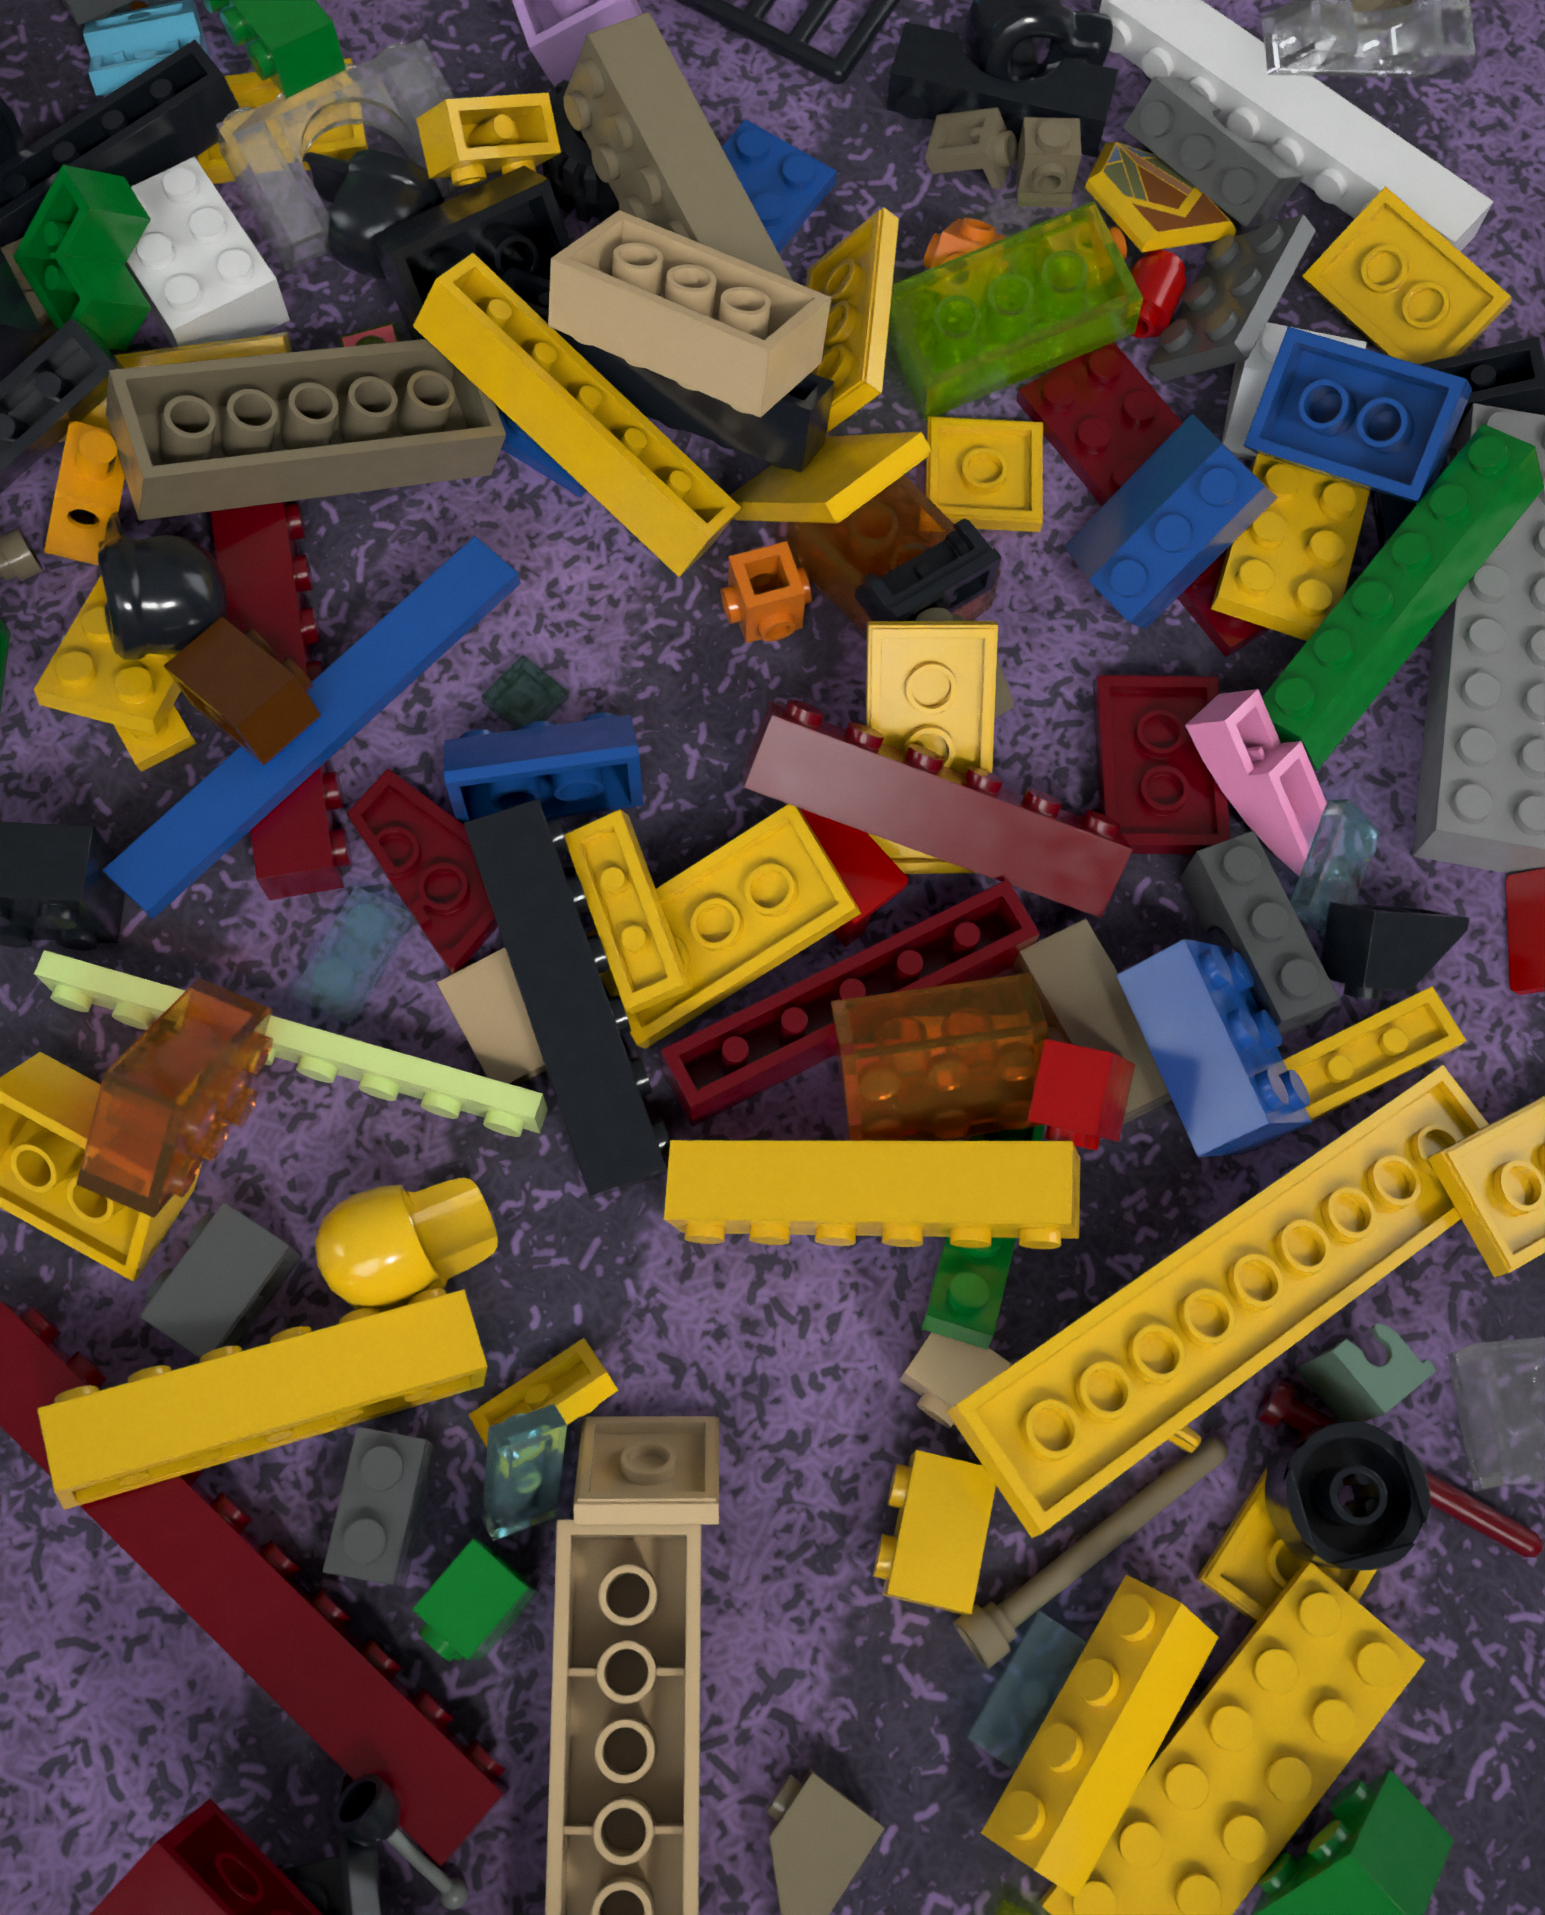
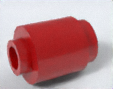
[1114,249,1186,338]

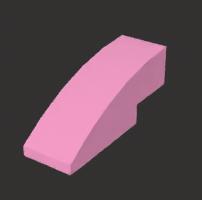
[1185,689,1345,880]

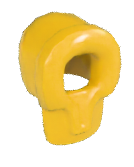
[315,1177,498,1313]

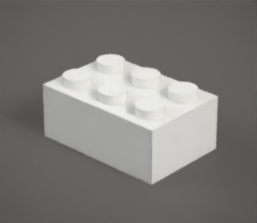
[125,157,290,347]

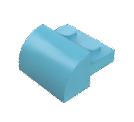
[83,0,210,97]

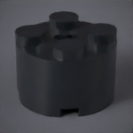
[1265,1421,1430,1571]

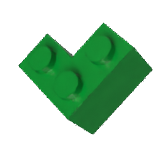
[13,165,152,351]
[1250,1770,1454,1915]

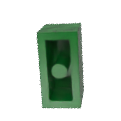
[412,1539,540,1662]

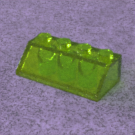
[889,201,1143,421]

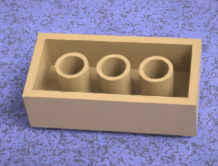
[548,210,831,418]

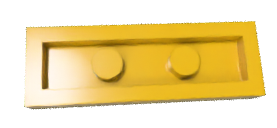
[564,809,692,1014]
[1283,986,1467,1121]

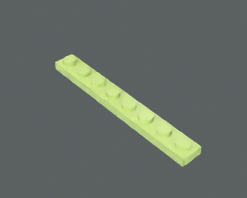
[34,950,548,1137]

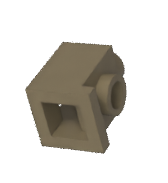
[1015,117,1082,208]

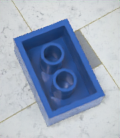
[1243,326,1472,505]
[1116,939,1312,1157]

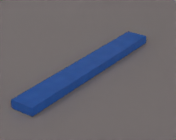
[103,536,521,920]

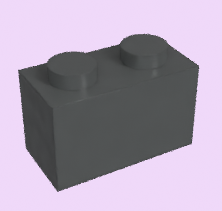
[139,1202,302,1358]
[323,1427,437,1587]

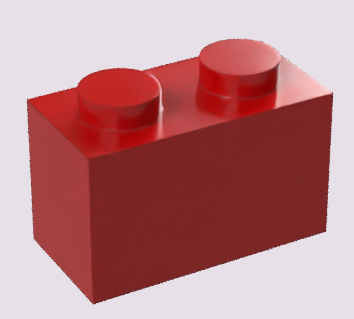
[1027,1039,1135,1151]

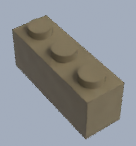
[1009,919,1172,1124]

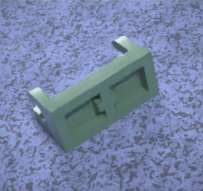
[1295,1324,1437,1422]

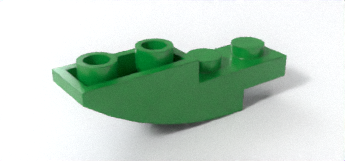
[921,1087,1045,1350]

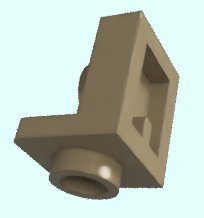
[925,108,1017,189]

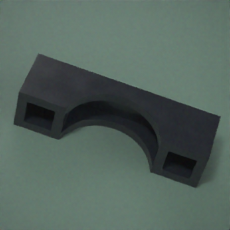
[886,22,1119,158]

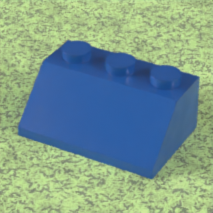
[1064,413,1277,629]
[443,712,644,824]

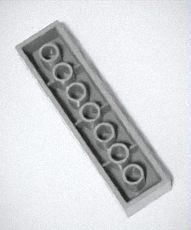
[1413,403,1545,874]

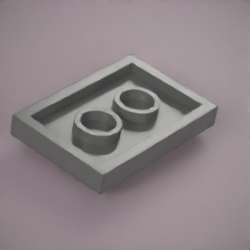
[1147,214,1316,382]

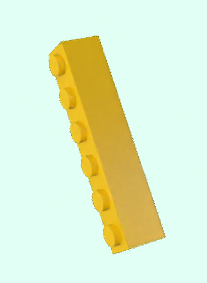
[413,253,741,577]
[664,1140,1080,1249]
[37,1288,487,1510]

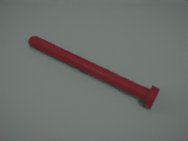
[1256,1377,1543,1558]

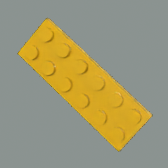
[1039,1561,1426,1915]

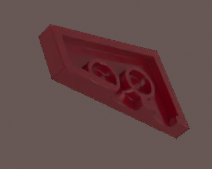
[347,768,498,975]

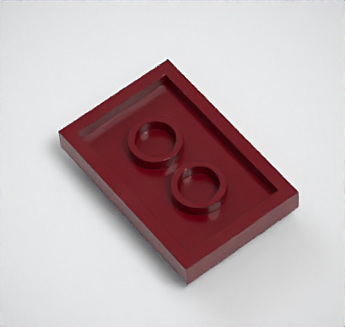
[1093,675,1231,854]

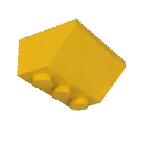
[0,1052,207,1282]

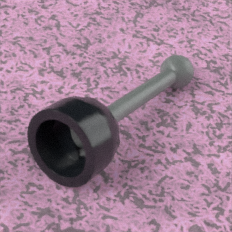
[332,1774,468,1910]

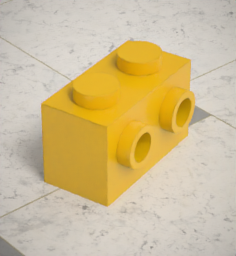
[416,93,561,186]
[873,1450,996,1615]

